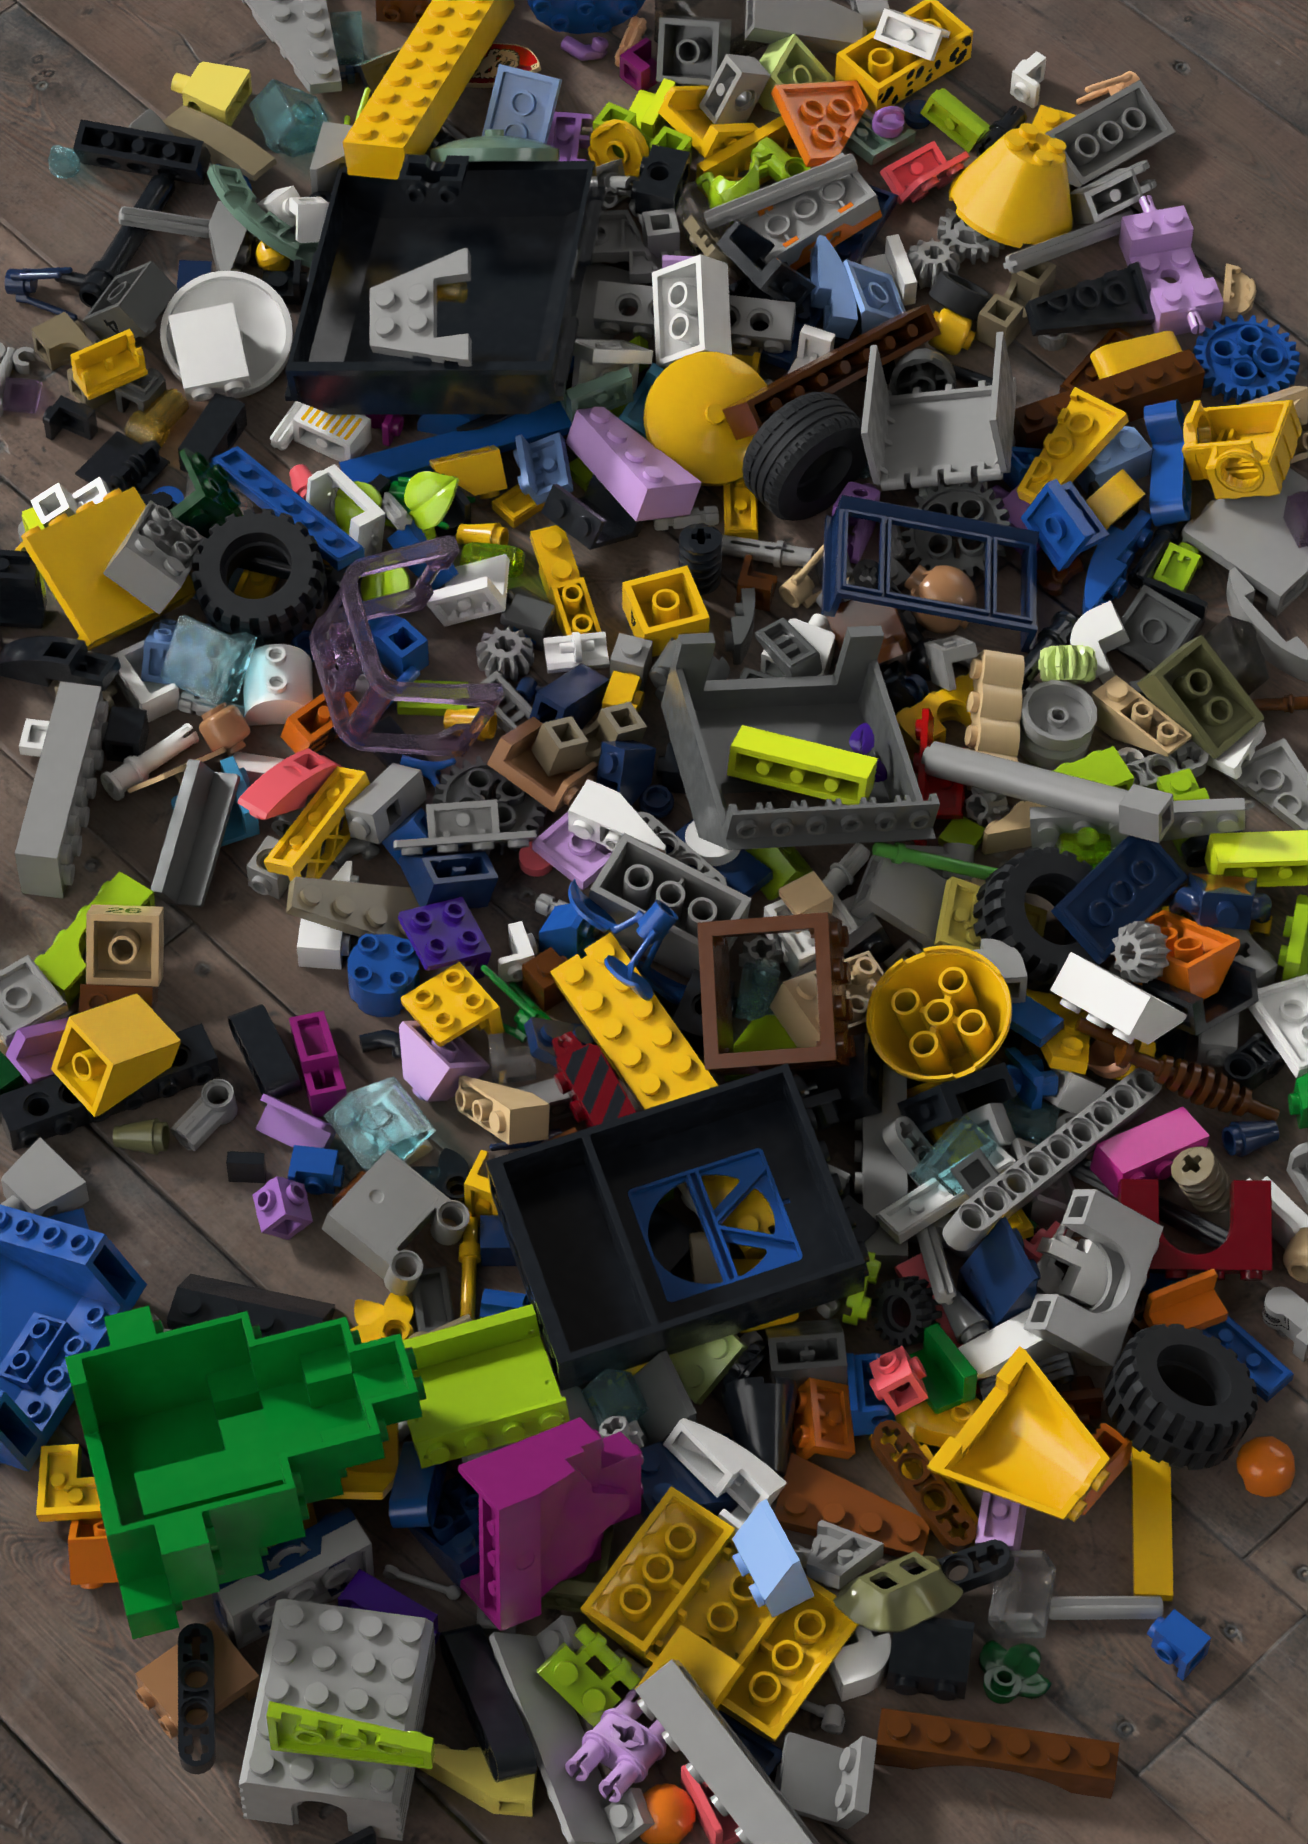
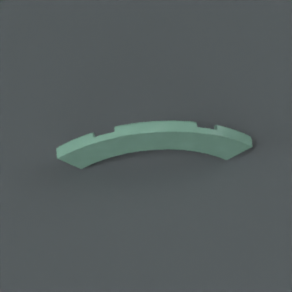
[207,164,319,268]

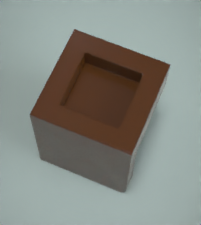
[736,554,778,612]

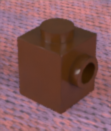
[522,947,568,1012]

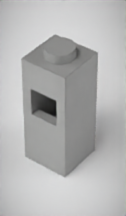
[344,763,427,844]

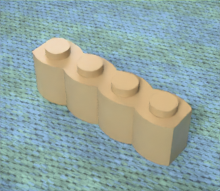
[964,649,1025,790]

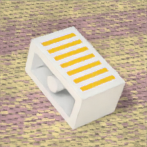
[293,404,372,462]

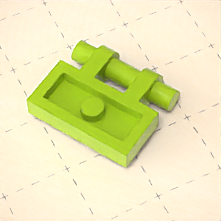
[537,1624,641,1727]

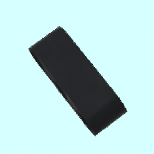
[228,1004,302,1099]

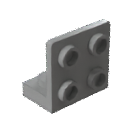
[778,1732,877,1830]

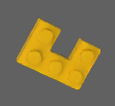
[36,1444,102,1522]

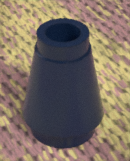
[1222,1120,1279,1157]

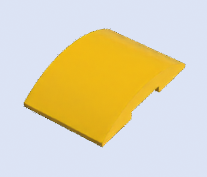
[580,1486,859,1742]

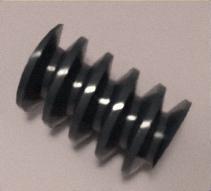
[679,523,723,595]

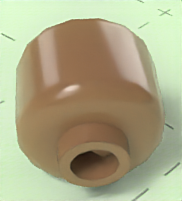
[199,702,251,756]

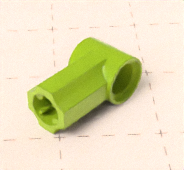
[750,137,811,182]

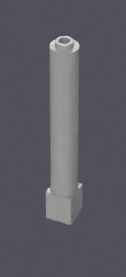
[921,741,1174,843]

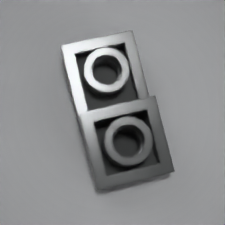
[724,588,755,665]

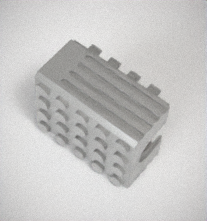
[239,1599,436,1841]

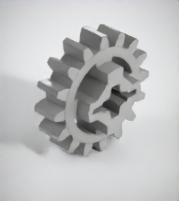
[937,206,1005,264]

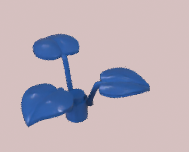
[568,879,687,1005]

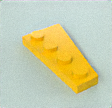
[1017,387,1129,504]

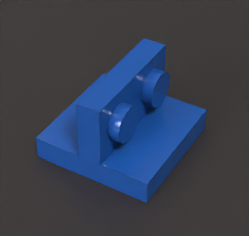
[1020,479,1109,572]

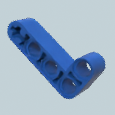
[1144,399,1192,527]

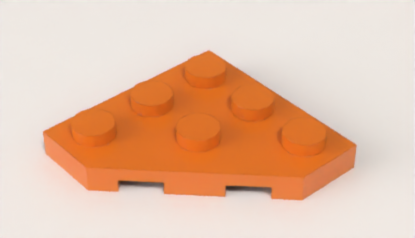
[771,80,869,167]

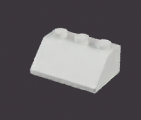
[652,254,732,368]
[1050,952,1187,1044]

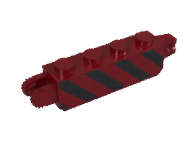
[552,1031,636,1128]

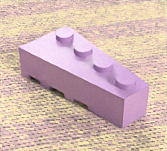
[566,407,702,522]

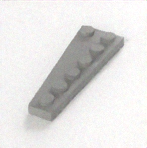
[1030,798,1245,854]

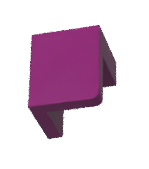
[619,37,658,92]

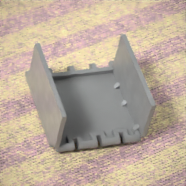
[861,332,1017,491]

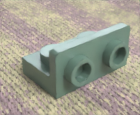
[560,367,634,422]

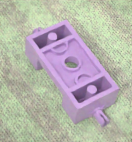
[1118,195,1224,335]

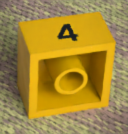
[622,565,710,657]

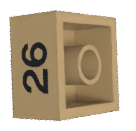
[86,905,164,987]

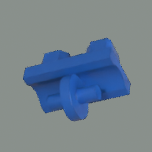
[1005,1047,1059,1110]

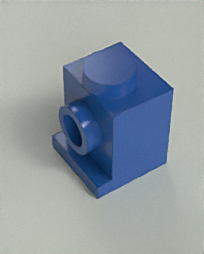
[288,1145,345,1195]
[1147,1609,1211,1681]

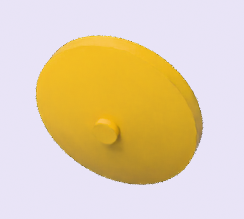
[643,352,767,486]

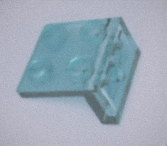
[160,615,257,705]

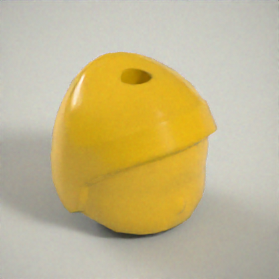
[255,241,290,271]

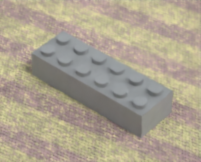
[15,681,109,899]

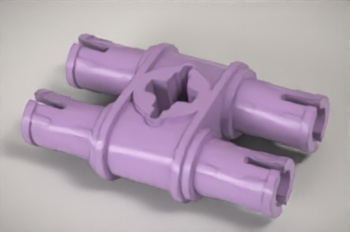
[565,1689,667,1803]

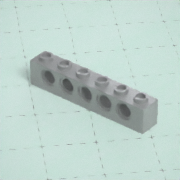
[593,280,796,353]

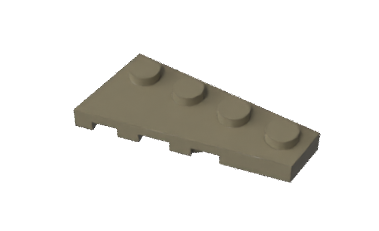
[286,877,420,939]

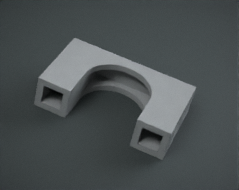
[1023,1189,1163,1367]

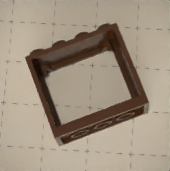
[697,912,855,1076]

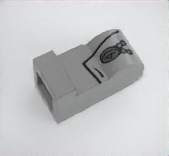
[1262,1286,1308,1362]

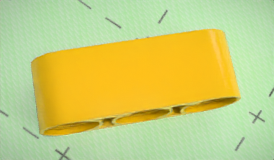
[1090,331,1182,379]
[1078,469,1145,555]

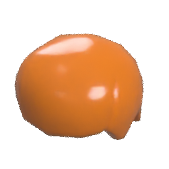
[1236,1436,1295,1497]
[639,1783,696,1844]

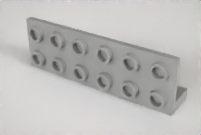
[489,1615,655,1844]

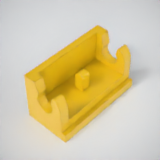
[70,329,148,400]

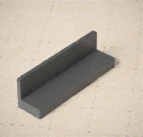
[150,759,240,908]

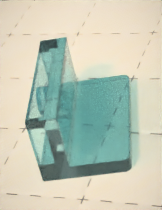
[909,1115,997,1196]

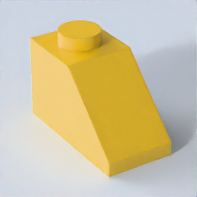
[429,445,508,499]

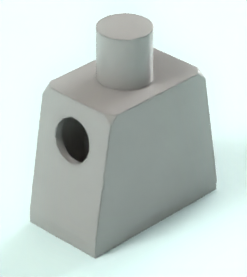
[1,1137,89,1217]

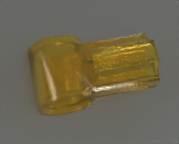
[125,388,189,448]

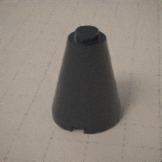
[721,1376,798,1477]

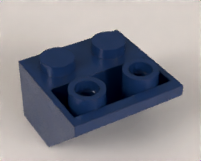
[398,851,499,909]

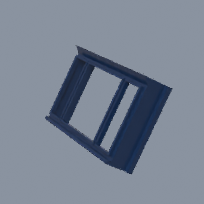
[821,495,1039,653]

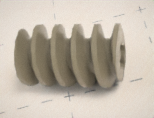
[1171,1146,1232,1214]

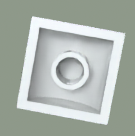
[243,644,313,726]

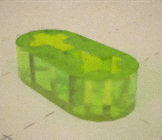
[460,542,526,578]

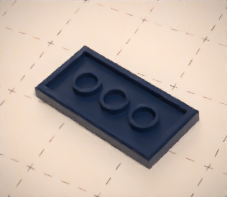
[1051,835,1188,965]

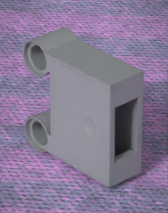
[322,1149,470,1296]

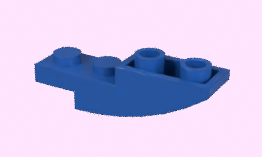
[1082,509,1153,615]

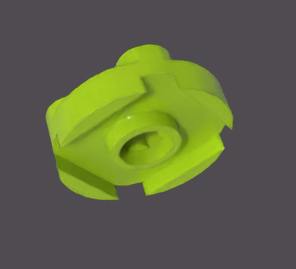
[842,1251,882,1326]

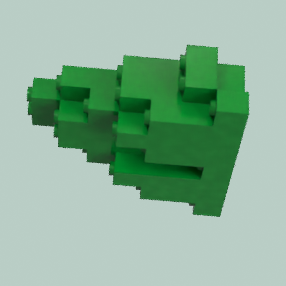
[65,1306,426,1640]

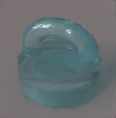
[48,145,81,178]

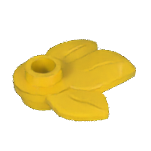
[350,1293,414,1343]

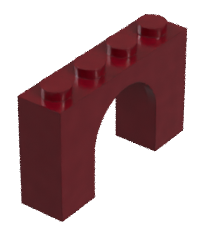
[1118,1179,1272,1281]

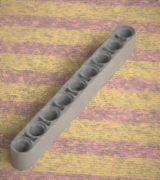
[942,1068,1162,1251]

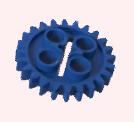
[1193,314,1300,405]

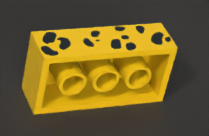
[835,0,973,114]

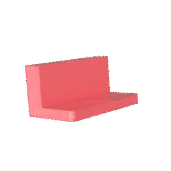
[680,1764,741,1844]

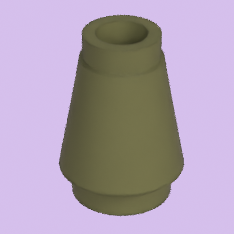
[113,1118,170,1155]

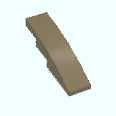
[163,105,277,181]

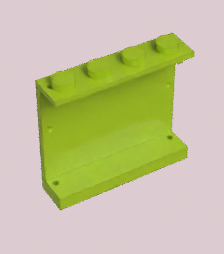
[403,1304,570,1469]

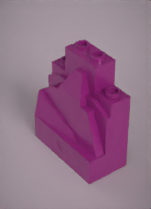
[458,1417,644,1631]

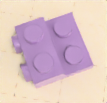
[532,812,612,890]

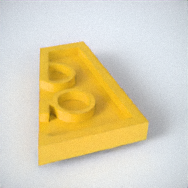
[1026,989,1090,1075]

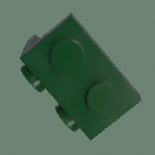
[170,448,243,539]

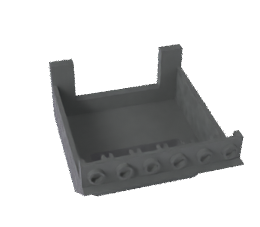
[661,626,940,850]

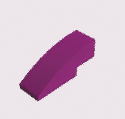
[289,1011,349,1118]

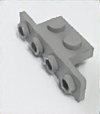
[393,799,537,856]

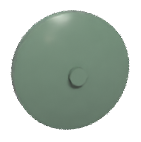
[430,129,560,162]

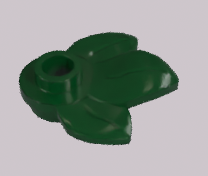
[978,1640,1052,1704]

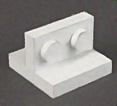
[572,339,653,393]

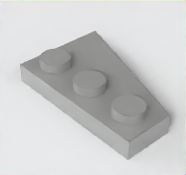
[1223,738,1308,830]

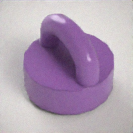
[871,106,905,138]

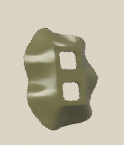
[833,1551,963,1632]

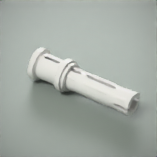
[100,723,199,801]

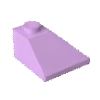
[399,1021,490,1102]

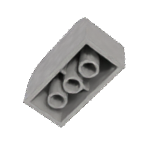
[589,833,752,979]

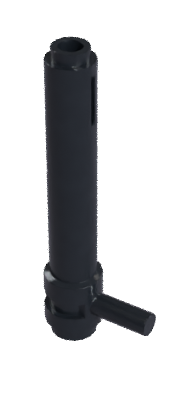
[55,172,175,308]

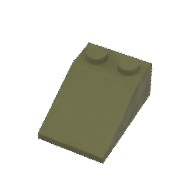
[1136,635,1265,759]

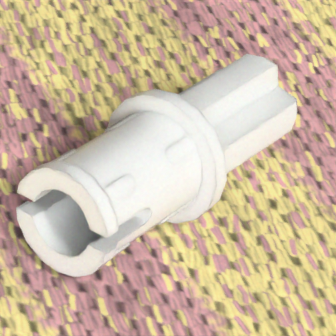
[822,843,871,895]

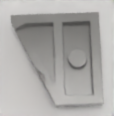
[807,1520,884,1589]

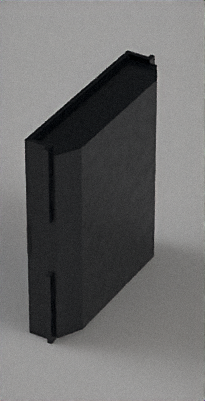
[285,161,606,415]

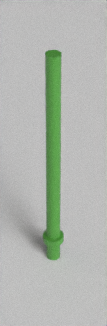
[872,842,998,880]

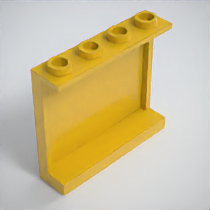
[14,487,196,651]

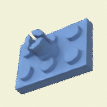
[482,64,562,144]

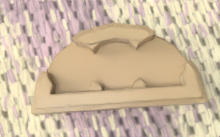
[1221,263,1257,320]

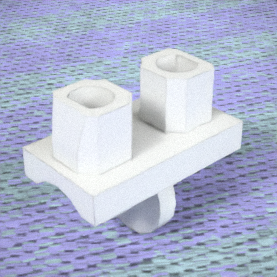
[543,632,610,674]

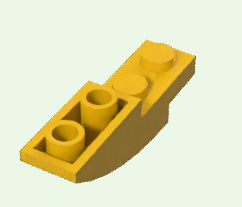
[530,525,602,636]

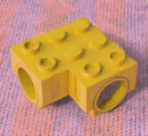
[1182,400,1303,499]

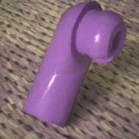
[560,36,609,61]

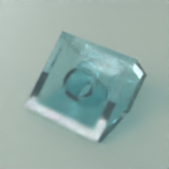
[249,78,330,158]
[324,1076,436,1171]

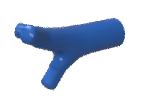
[400,754,456,787]

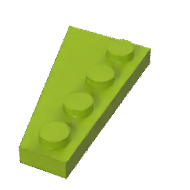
[266,1701,435,1769]

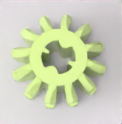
[1038,644,1097,685]

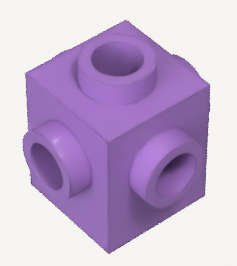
[253,1176,313,1240]

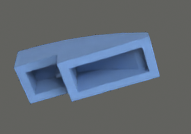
[810,235,858,339]

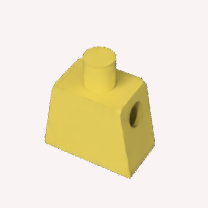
[171,62,252,127]

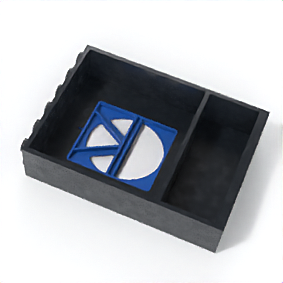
[486,1063,870,1391]

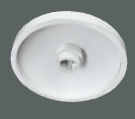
[160,271,293,398]

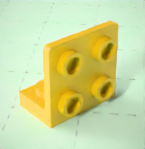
[401,961,505,1047]

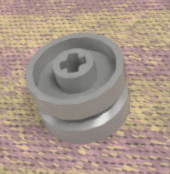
[1019,680,1097,770]

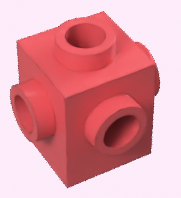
[869,1345,929,1416]

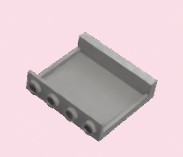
[1181,468,1308,617]

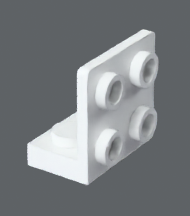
[426,554,510,627]

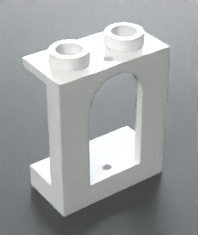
[306,464,386,568]

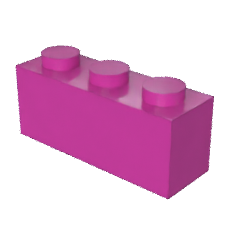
[1090,1106,1210,1198]

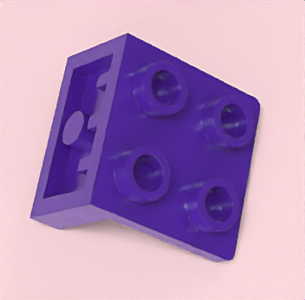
[398,897,492,980]

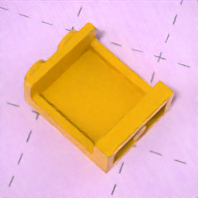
[658,85,758,158]

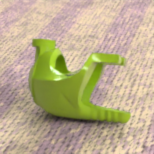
[695,148,772,225]

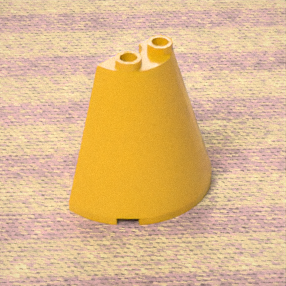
[927,1346,1111,1522]

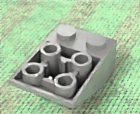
[103,500,202,614]

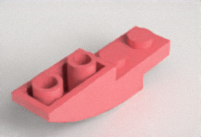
[238,748,345,820]

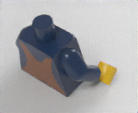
[1162,872,1273,936]

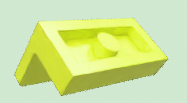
[629,78,676,138]

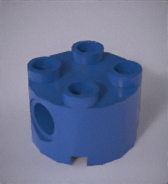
[347,934,420,1017]

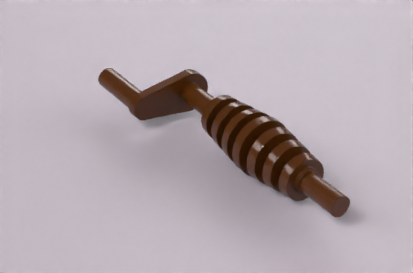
[1075,1017,1280,1122]

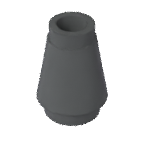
[941,1291,990,1345]

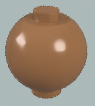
[904,564,977,634]

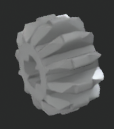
[907,237,961,290]
[476,625,534,683]
[1110,921,1172,983]

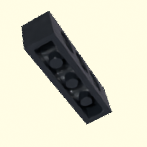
[73,119,211,185]

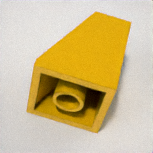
[51,993,181,1117]

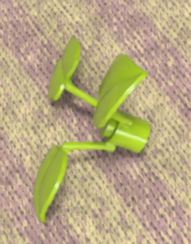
[335,471,459,615]

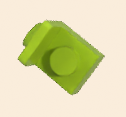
[1153,542,1203,592]

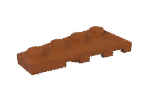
[774,1452,931,1558]

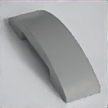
[1226,567,1308,683]

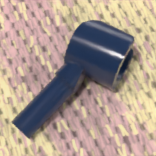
[516,677,543,703]

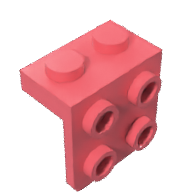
[880,141,970,205]

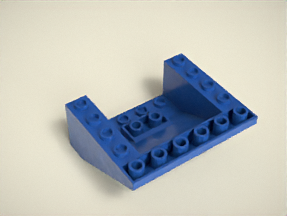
[0,1204,147,1472]

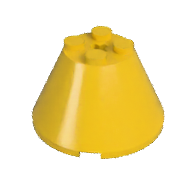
[949,123,1073,248]
[866,945,1012,1082]

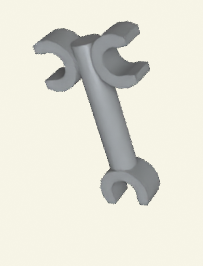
[0,342,35,417]

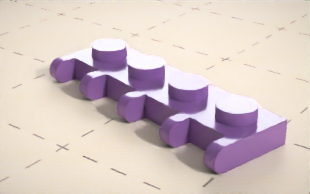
[547,112,595,161]

